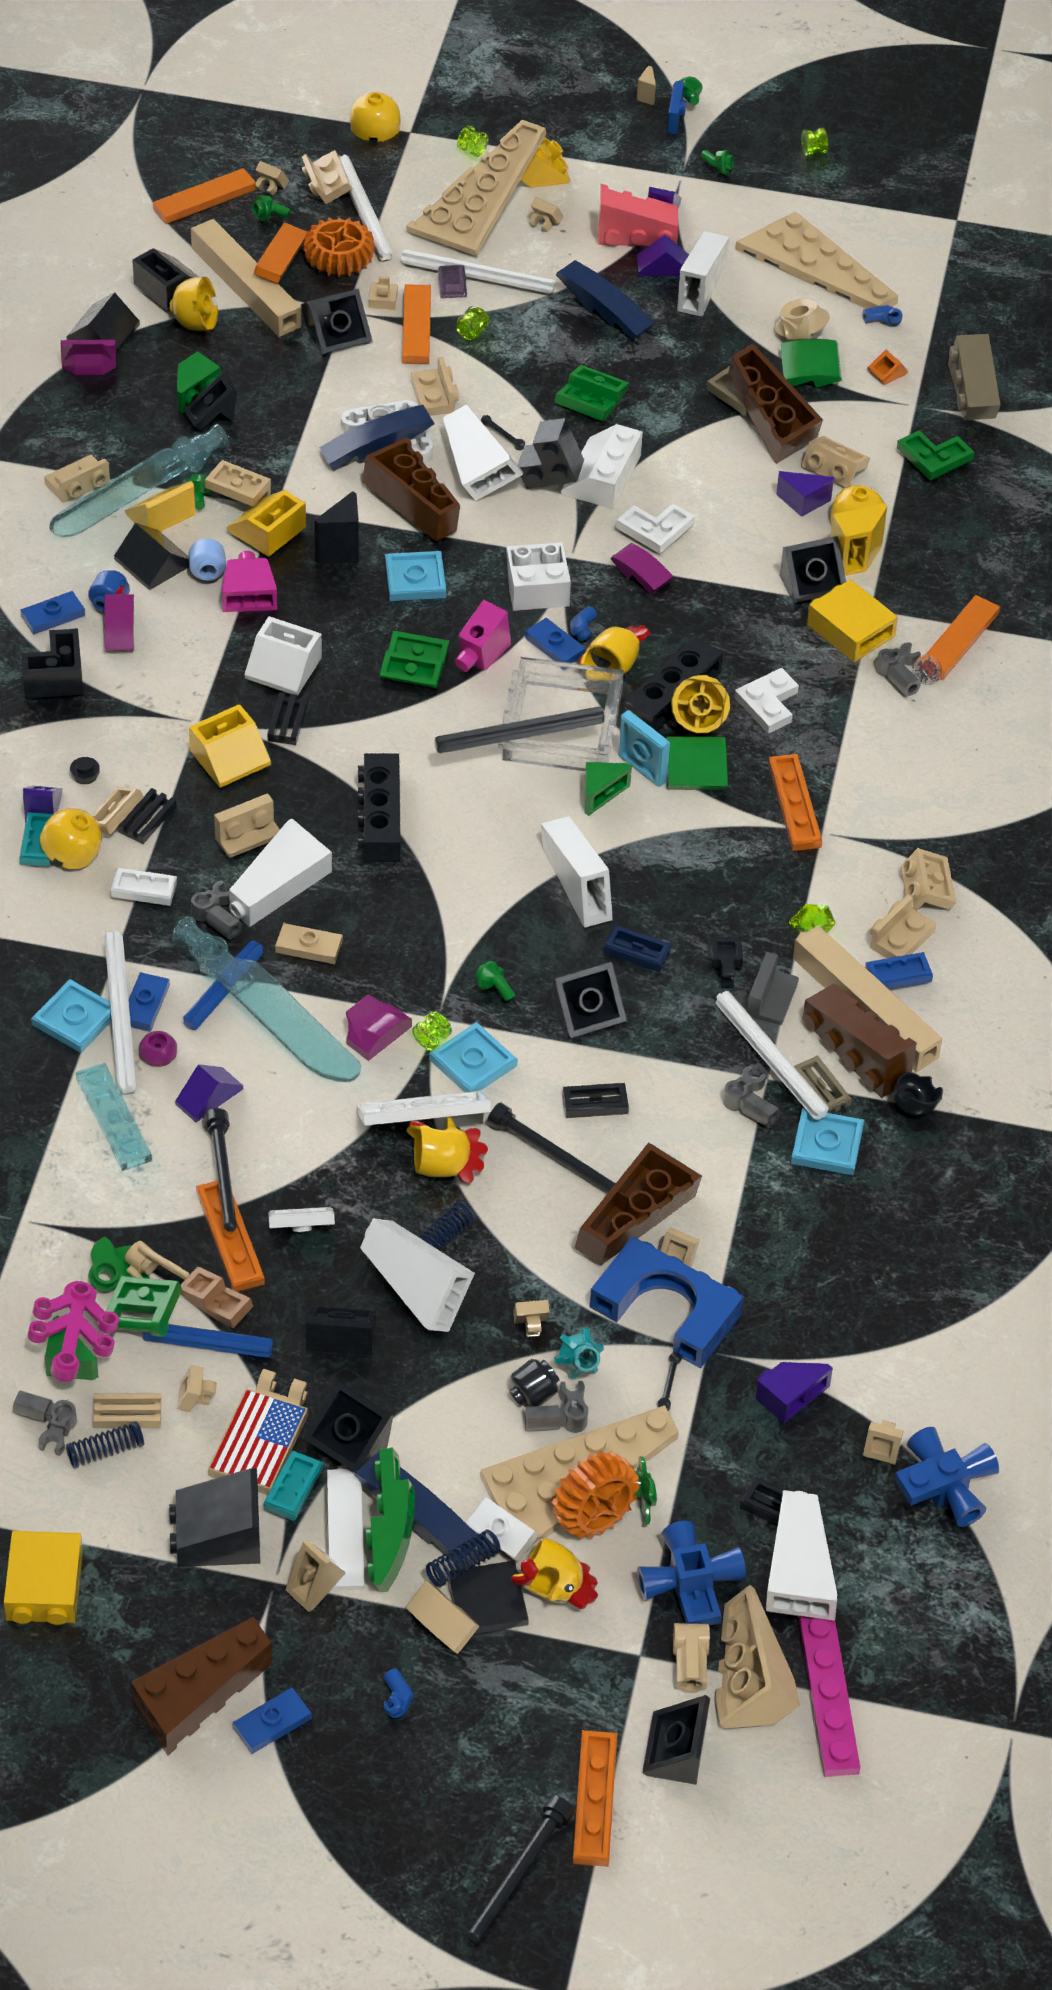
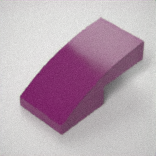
[610,543,673,595]
[105,594,134,651]

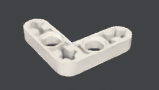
[342,400,433,463]

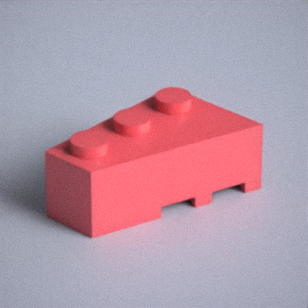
[598,184,678,246]

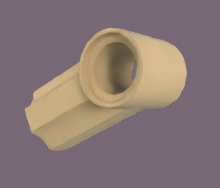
[673,1623,710,1693]

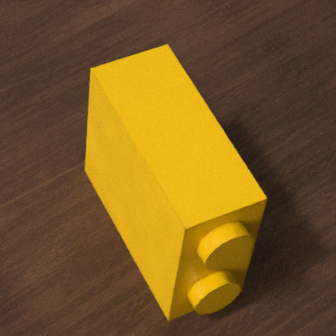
[807,579,898,663]
[4,1531,83,1625]

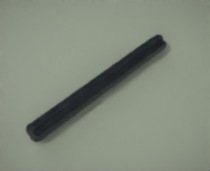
[434,706,605,754]

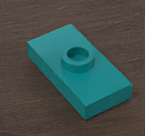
[19,812,53,866]
[263,1451,323,1521]

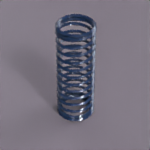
[419,1202,474,1251]
[66,1421,145,1468]
[426,1529,501,1588]

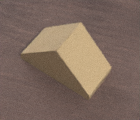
[286,1539,346,1612]

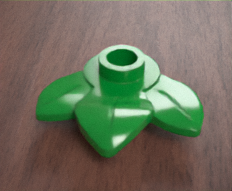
[88,1237,150,1292]
[635,1456,657,1525]

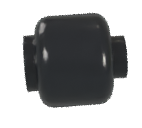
[509,1359,560,1407]

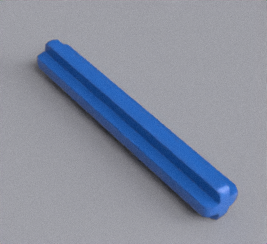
[183,940,263,1030]
[143,1324,273,1358]

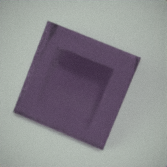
[438,265,467,298]

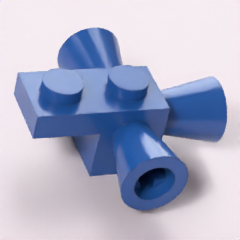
[894,1427,999,1527]
[637,1521,746,1625]

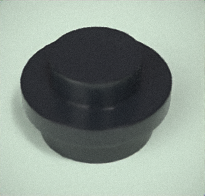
[70,757,100,784]

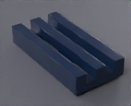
[603,925,672,972]

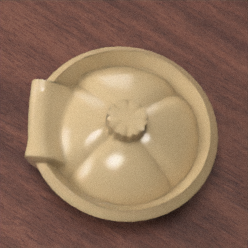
[775,298,830,340]

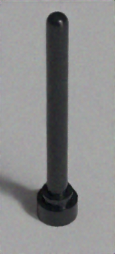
[487,1102,616,1193]
[203,1108,237,1232]
[468,1795,575,1943]

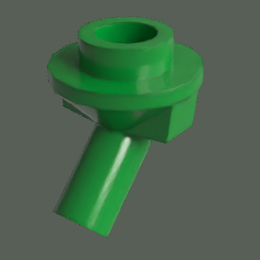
[679,76,703,105]
[700,150,734,176]
[252,195,291,221]
[185,474,211,510]
[476,961,515,1002]

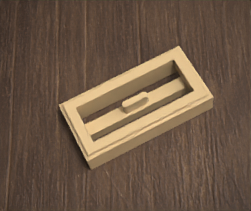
[92,787,144,835]
[93,1393,162,1428]

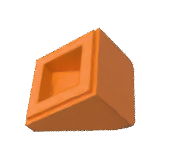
[867,349,908,385]

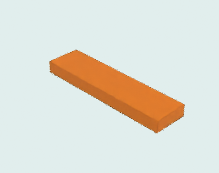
[153,168,257,224]
[253,222,307,284]
[402,284,431,364]
[918,595,1000,680]
[768,754,822,851]
[196,1181,265,1292]
[573,1730,617,1867]

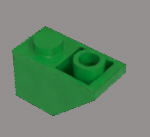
[177,351,221,413]

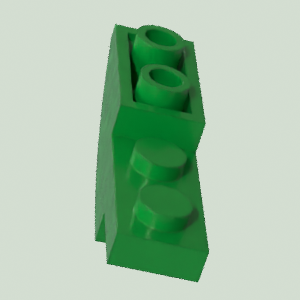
[366,1447,415,1592]

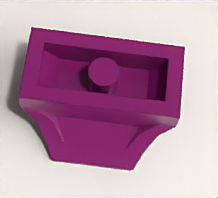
[60,340,116,375]
[346,994,412,1061]

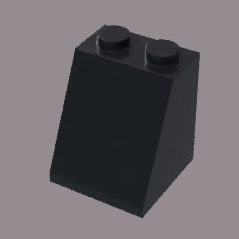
[169,1468,261,1567]

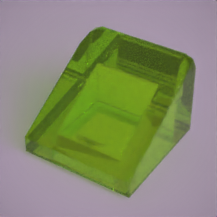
[789,903,835,933]

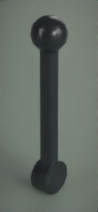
[481,415,525,450]
[657,1352,682,1411]

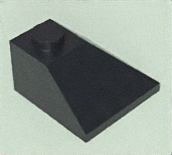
[300,288,373,354]

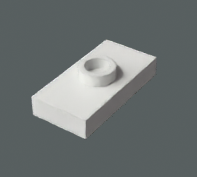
[111,868,177,906]
[268,1207,335,1232]
[466,1497,539,1562]

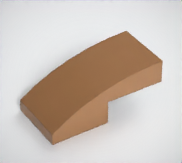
[181,1267,253,1328]

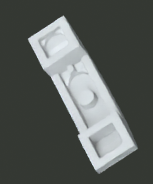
[327,1469,364,1590]

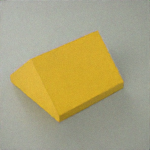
[124,481,195,532]

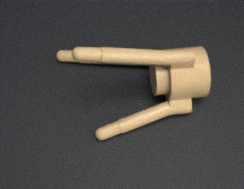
[125,1241,190,1280]

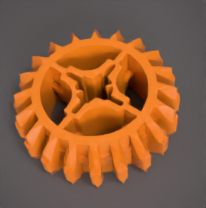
[304,216,375,277]
[551,1451,640,1539]

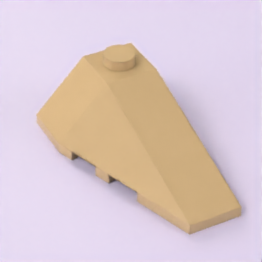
[715,1585,800,1729]

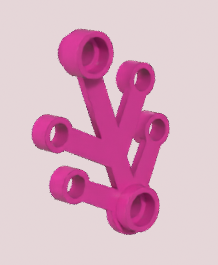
[27,1281,119,1382]

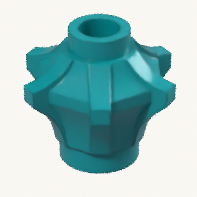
[554,1328,604,1379]

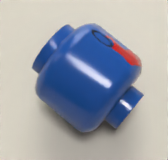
[88,570,130,612]

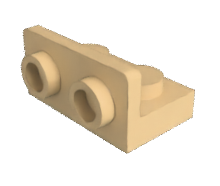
[302,150,353,204]
[411,357,459,416]
[802,436,870,487]
[44,455,110,503]
[205,460,271,507]
[214,793,280,858]
[901,848,956,911]
[870,895,936,958]

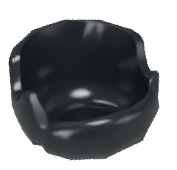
[893,1072,943,1116]

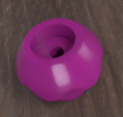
[139,1031,177,1066]

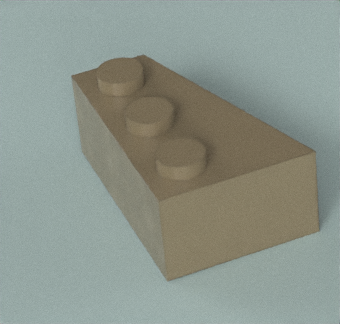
[948,334,1000,420]

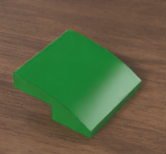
[780,339,842,388]
[554,365,629,421]
[380,631,450,688]
[666,737,728,790]

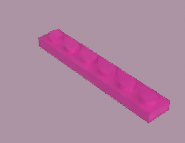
[797,1615,861,1777]

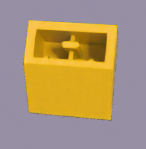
[521,137,571,188]
[227,490,306,557]
[830,503,887,576]
[189,704,271,788]

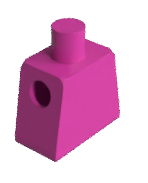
[222,551,277,612]
[454,600,511,672]

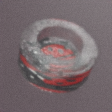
[912,655,942,685]

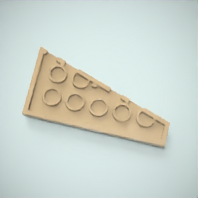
[406,120,546,256]
[735,211,899,309]
[480,1405,679,1554]

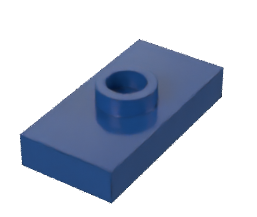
[667,81,687,134]
[20,591,85,635]
[525,617,586,669]
[865,952,933,989]
[128,972,170,1032]
[233,1688,312,1754]

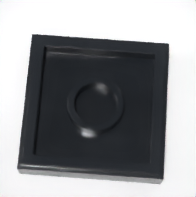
[447,1560,529,1634]

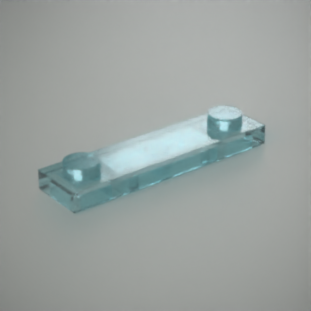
[76,1062,152,1171]

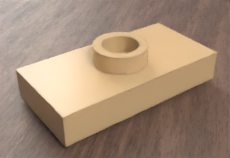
[275,923,343,964]

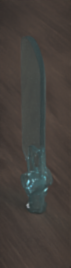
[49,424,229,537]
[172,917,362,1082]

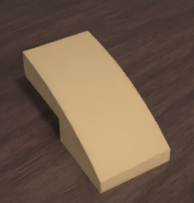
[405,1580,480,1654]

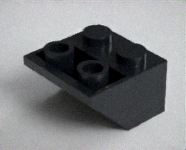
[132,248,199,311]

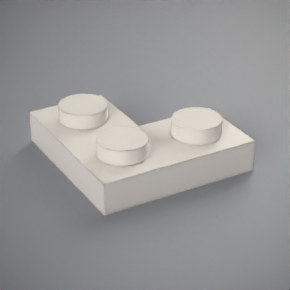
[616,503,695,554]
[734,668,799,734]

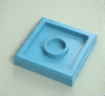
[385,551,446,601]
[618,710,670,787]
[31,979,112,1053]
[429,1022,518,1092]
[791,1108,864,1175]

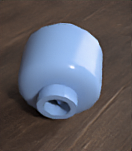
[188,539,226,581]

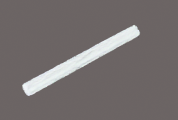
[340,154,393,261]
[401,249,555,294]
[104,931,136,1094]
[716,991,829,1120]

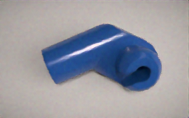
[862,305,903,326]
[570,606,597,642]
[383,1668,413,1718]

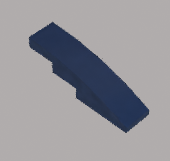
[556,260,654,341]
[319,404,435,471]
[354,1451,481,1564]

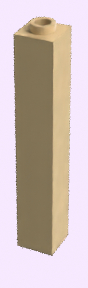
[191,219,301,337]
[793,925,943,1073]

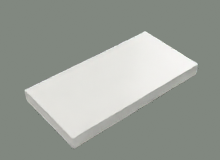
[358,1091,491,1125]

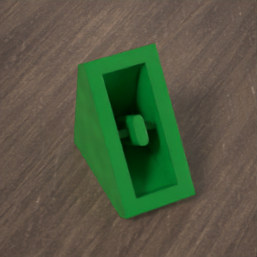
[585,762,632,816]
[45,1315,99,1380]

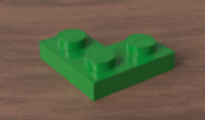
[897,431,974,480]

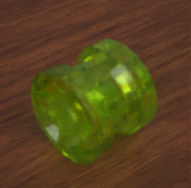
[457,125,489,157]
[801,128,828,156]
[456,306,490,340]
[412,1011,452,1050]

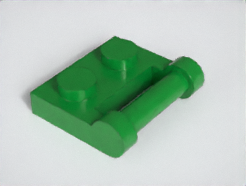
[106,1276,182,1337]

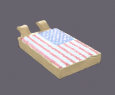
[208,1369,308,1495]

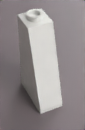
[677,231,729,317]
[443,405,523,501]
[541,816,613,928]
[229,818,332,927]
[360,1218,475,1332]
[766,1490,837,1621]

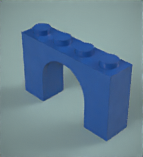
[589,1236,744,1369]

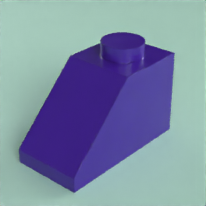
[756,1362,833,1423]

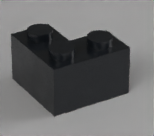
[518,418,584,489]
[21,628,83,699]

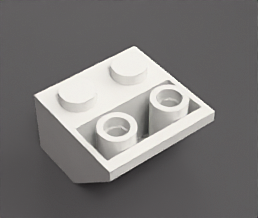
[506,542,571,611]
[245,616,322,696]

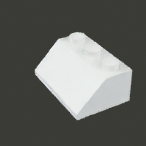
[561,424,643,509]

